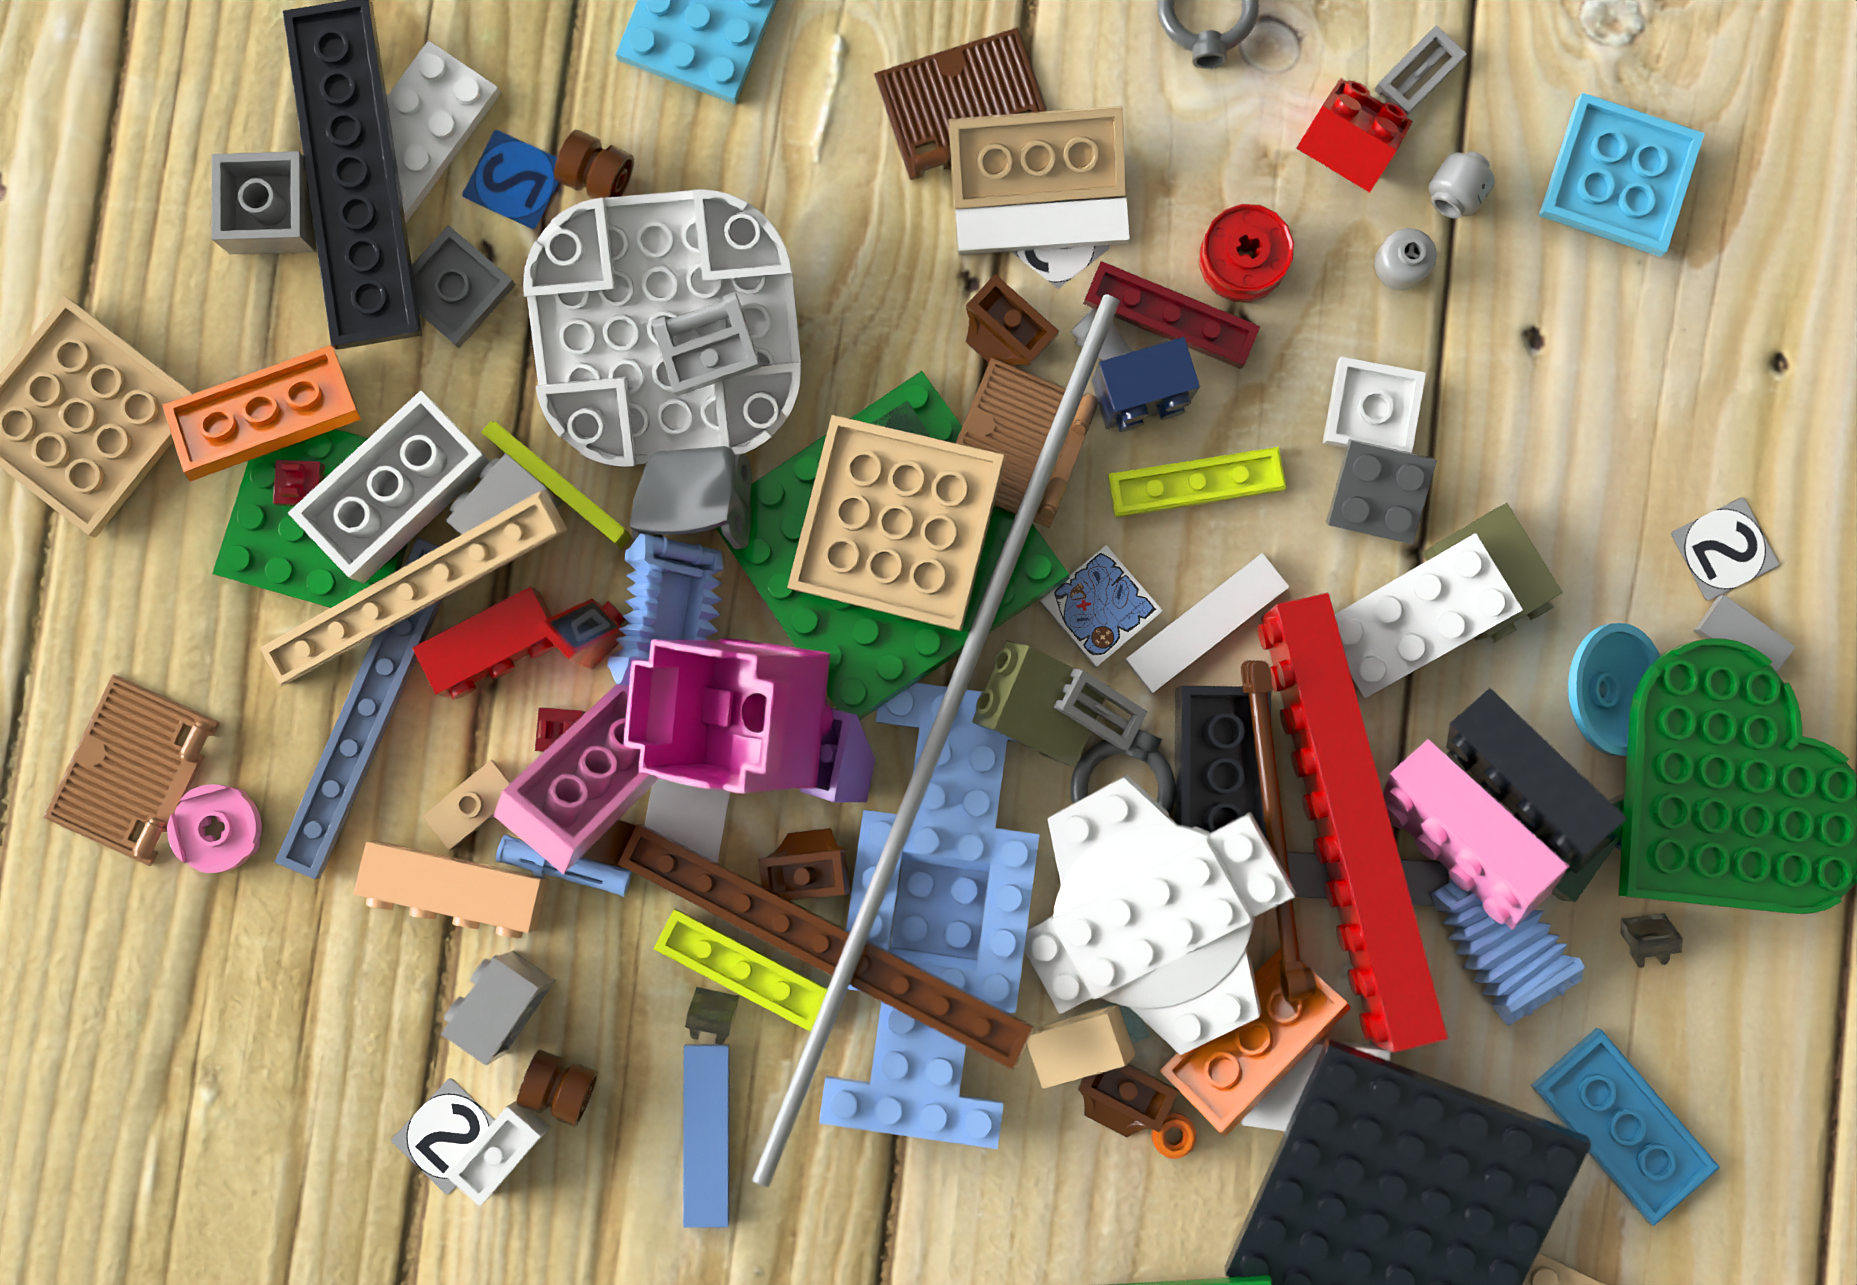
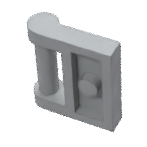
[652,292,761,396]

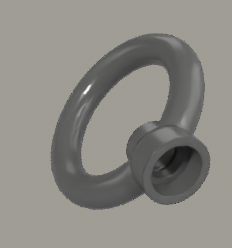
[1157,0,1259,69]
[1070,730,1176,814]

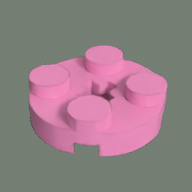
[167,784,262,873]

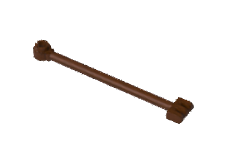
[1241,660,1316,1003]

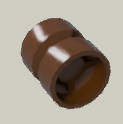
[554,129,634,199]
[516,1049,598,1127]

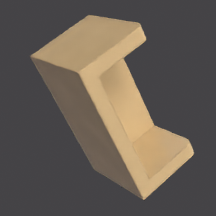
[1027,1004,1135,1089]

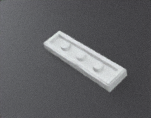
[956,198,1130,255]
[1125,553,1289,694]

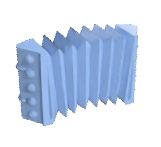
[607,534,723,686]
[1431,879,1585,1026]

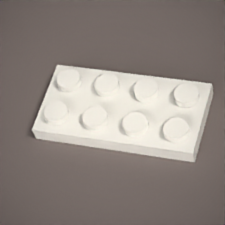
[387,40,501,223]
[1335,533,1523,698]

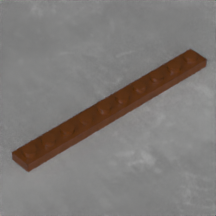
[618,824,1035,1070]

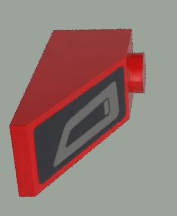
[537,598,626,670]

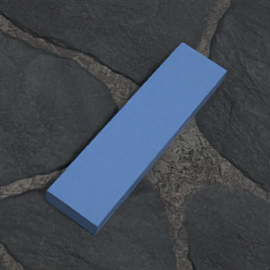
[683,1044,730,1228]

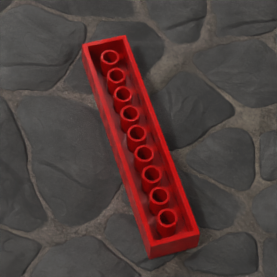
[1258,592,1448,1052]

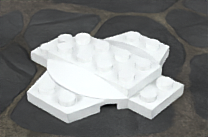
[1024,775,1296,1055]

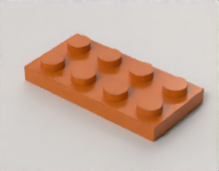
[162,345,361,482]
[1160,949,1351,1137]

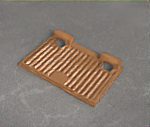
[956,358,1098,528]
[43,674,220,866]

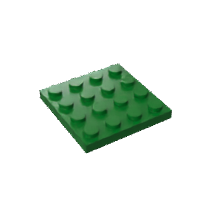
[212,429,409,608]

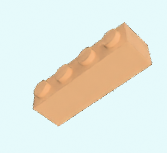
[353,841,549,938]

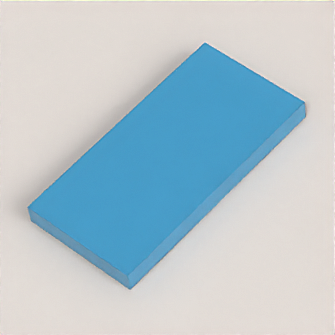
[1531,1028,1720,1226]

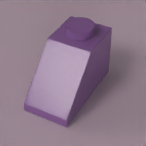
[800,707,875,802]

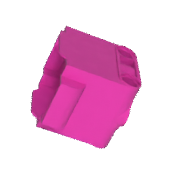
[624,638,833,793]

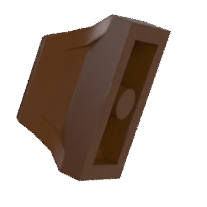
[966,274,1059,366]
[758,828,851,901]
[1078,1063,1179,1137]

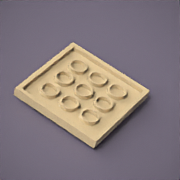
[0,296,194,538]
[787,415,1006,631]

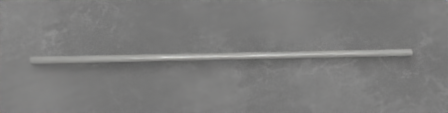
[752,295,1120,1187]

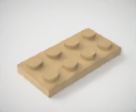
[948,106,1126,209]

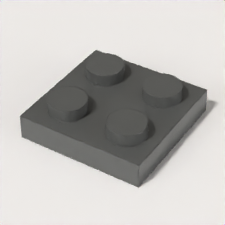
[412,225,516,348]
[1326,439,1437,544]

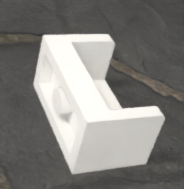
[446,1099,550,1206]

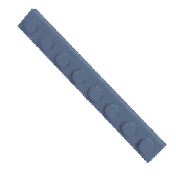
[275,538,443,879]

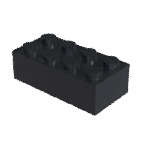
[1174,686,1271,840]
[1446,688,1627,875]

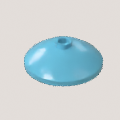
[1568,623,1660,756]

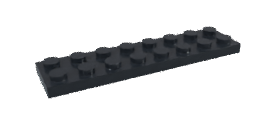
[282,0,422,350]

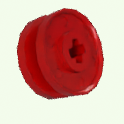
[1199,204,1294,303]

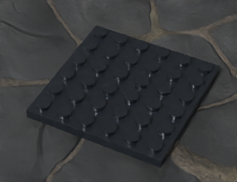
[1225,1038,1592,1285]

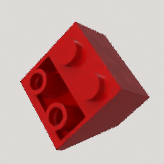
[1296,78,1413,193]

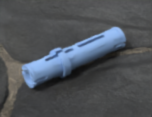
[496,834,632,897]

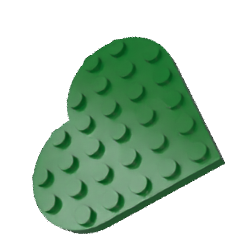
[1618,638,1857,914]

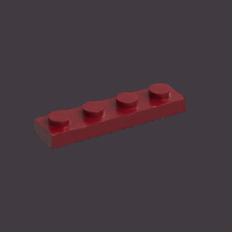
[1083,261,1261,369]

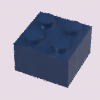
[1091,337,1200,432]

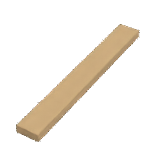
[259,490,567,687]

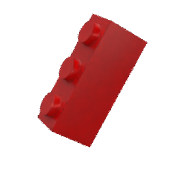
[412,586,555,700]

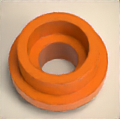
[1151,1112,1197,1159]

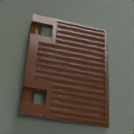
[874,27,1047,180]

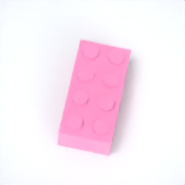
[494,684,659,874]
[1383,739,1568,930]

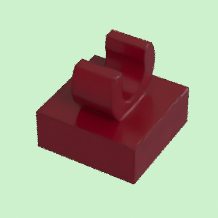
[273,460,325,507]
[535,707,585,752]

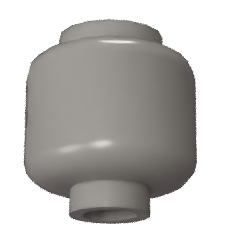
[1429,151,1495,219]
[1374,228,1437,291]

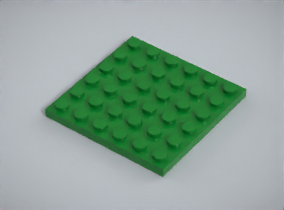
[716,371,1070,721]

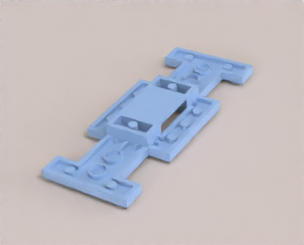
[819,683,1040,1149]

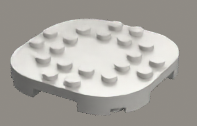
[523,190,802,467]

